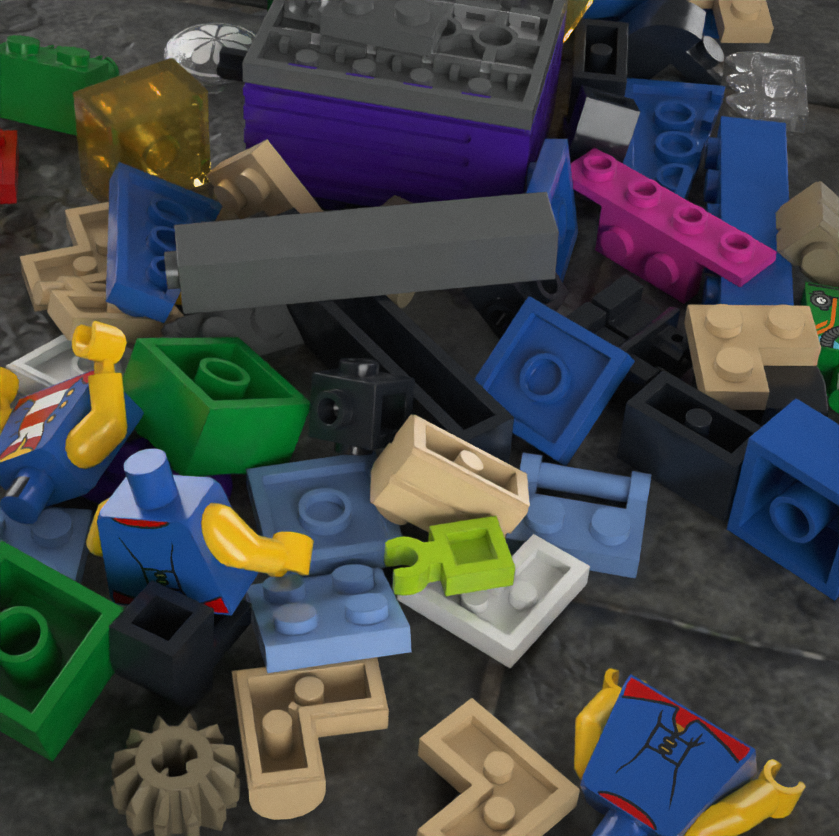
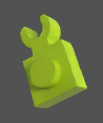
[384,516,515,596]

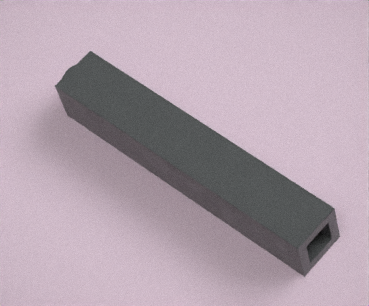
[164,192,559,314]

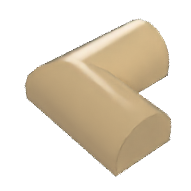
[232,657,389,820]

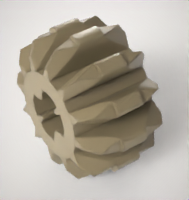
[111,713,240,836]

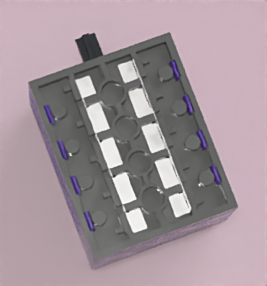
[216,0,568,210]

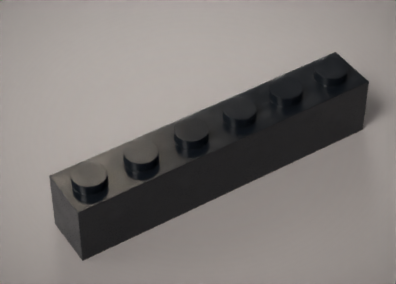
[274,208,514,464]

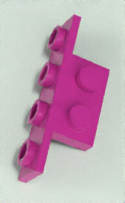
[571,148,777,304]

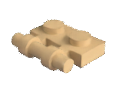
[33,276,184,345]

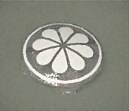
[164,23,256,94]

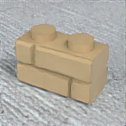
[370,414,530,537]

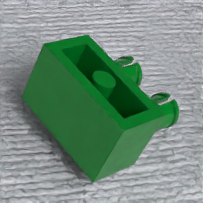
[0,35,119,137]

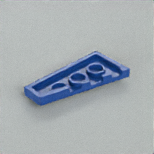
[623,78,726,200]
[106,162,223,323]

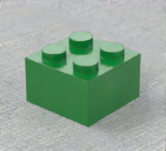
[123,337,310,477]
[0,540,124,762]

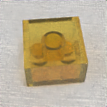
[73,57,211,203]

